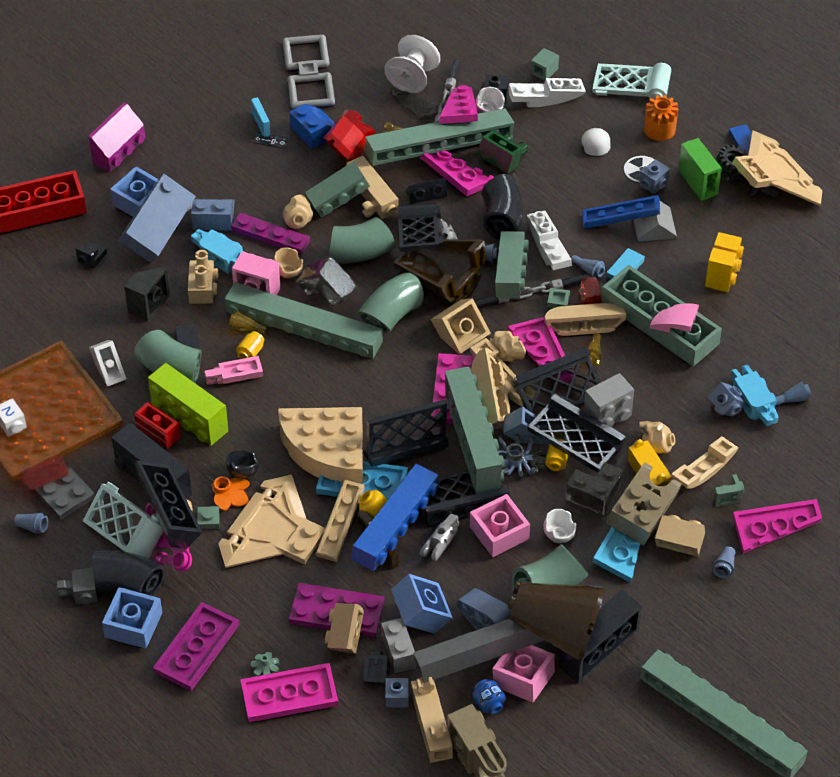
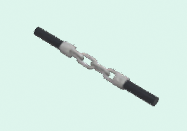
[434,59,461,123]
[474,274,591,308]

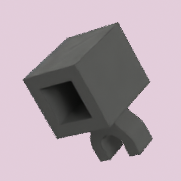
[57,568,98,604]

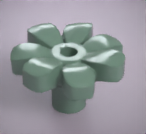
[251,652,279,676]

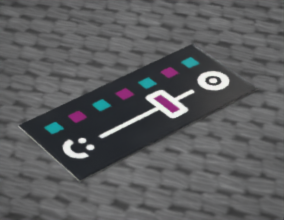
[253,132,289,148]

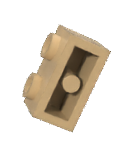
[655,515,705,557]

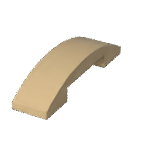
[470,338,538,406]
[671,436,738,488]

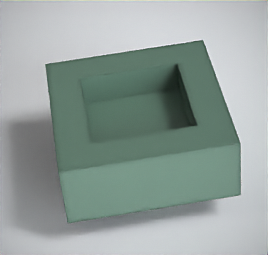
[547,288,570,309]
[197,506,220,529]

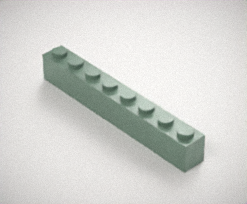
[364,108,514,166]
[225,282,383,359]
[640,649,808,777]

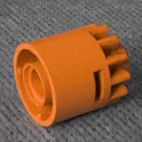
[644,95,678,141]

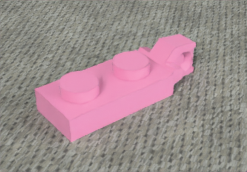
[205,356,263,385]

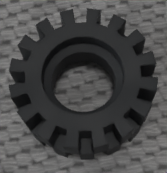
[715,145,748,181]

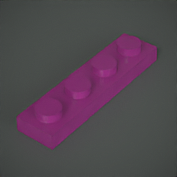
[231,213,310,255]

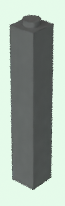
[413,619,544,683]

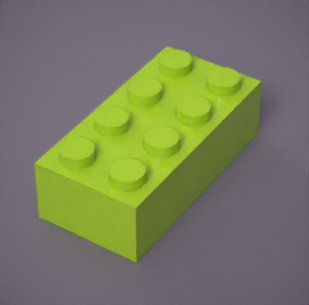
[148,363,228,446]

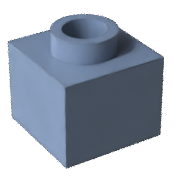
[385,678,408,707]

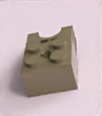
[606,462,682,545]
[447,704,506,777]

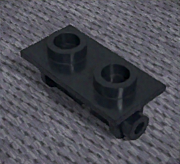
[406,178,447,204]

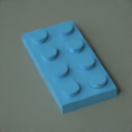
[316,461,408,499]

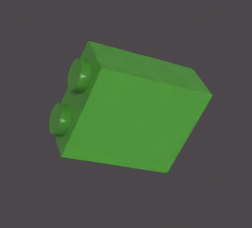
[678,138,721,201]

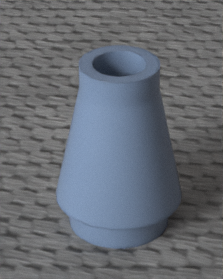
[14,513,48,534]
[712,546,736,578]

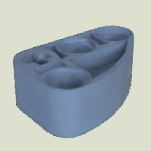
[456,588,512,630]

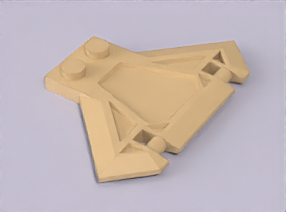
[732,130,822,206]
[218,475,325,568]

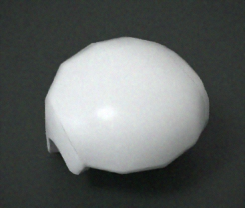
[475,87,505,113]
[581,128,611,156]
[544,509,576,543]

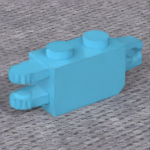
[191,229,244,274]
[731,365,779,426]

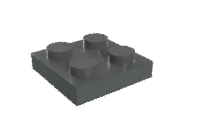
[35,467,95,521]

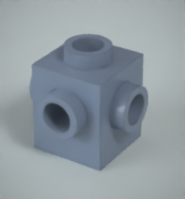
[639,159,670,194]
[708,382,746,417]

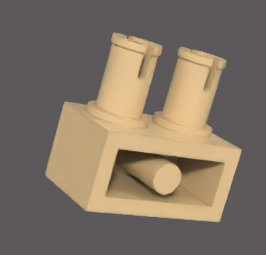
[188,250,218,304]

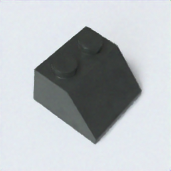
[124,267,170,321]

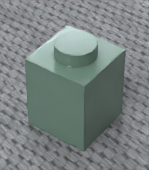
[531,48,559,81]

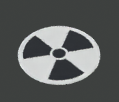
[624,156,654,182]

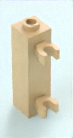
[346,156,398,219]
[411,677,453,763]

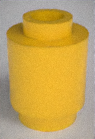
[236,331,264,359]
[545,439,568,471]

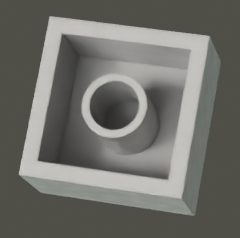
[584,373,634,427]

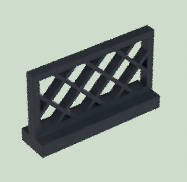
[510,347,601,418]
[527,394,626,473]
[363,399,449,467]
[423,470,510,528]

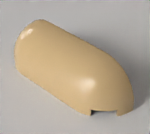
[545,303,626,336]
[471,348,510,425]

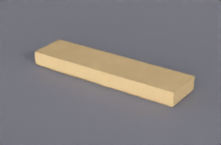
[316,479,365,562]

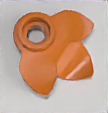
[212,476,250,511]

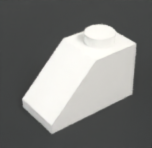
[89,340,126,386]

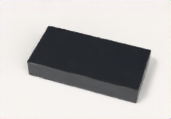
[175,323,202,358]

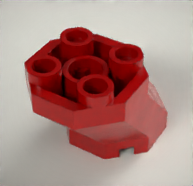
[323,110,375,162]

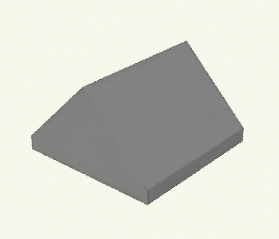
[633,201,677,242]

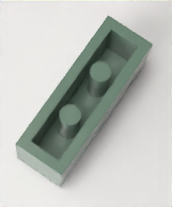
[305,161,370,218]

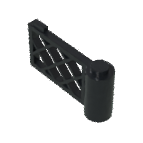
[397,203,443,252]

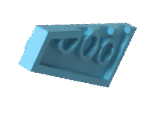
[592,527,640,582]

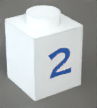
[0,398,27,437]

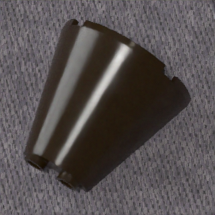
[393,239,485,303]
[508,581,606,661]

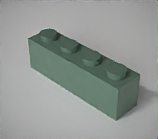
[495,231,529,298]

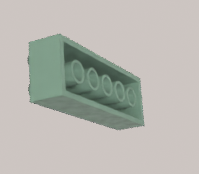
[601,265,722,367]
[445,366,505,494]

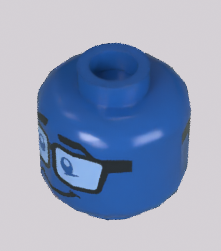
[472,679,506,714]

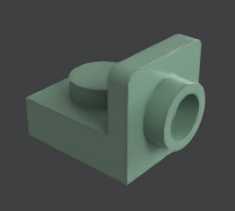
[713,474,744,507]

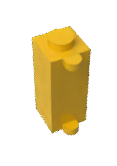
[627,439,672,487]

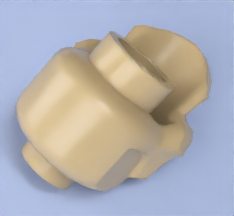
[283,195,313,229]
[490,331,526,363]
[639,421,675,454]

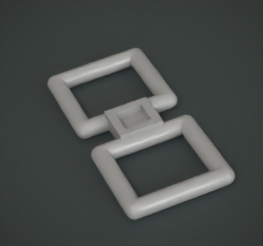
[282,35,335,109]

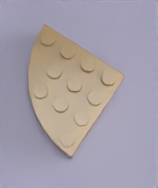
[278,407,363,484]

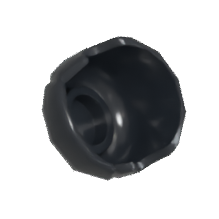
[226,450,259,478]

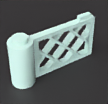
[592,63,671,100]
[83,482,163,558]

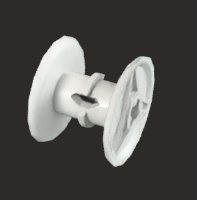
[384,35,440,93]

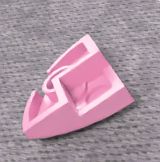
[650,304,699,333]

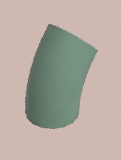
[329,217,395,264]
[357,273,424,333]
[134,330,201,384]
[512,545,589,597]

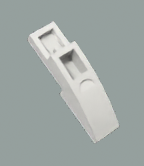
[507,78,586,107]
[527,211,572,270]

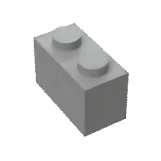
[381,618,416,674]

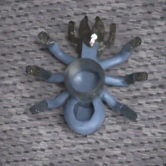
[498,434,546,477]

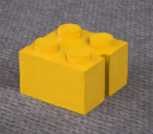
[705,232,744,292]

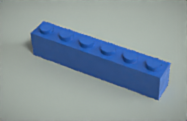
[351,464,439,571]

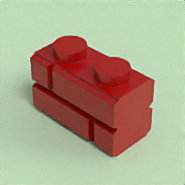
[134,402,181,449]

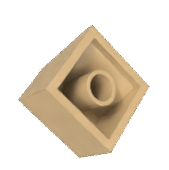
[431,298,491,354]
[325,603,364,654]

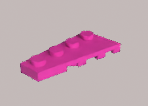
[440,85,478,124]
[418,151,494,196]
[508,316,575,385]
[732,499,822,554]

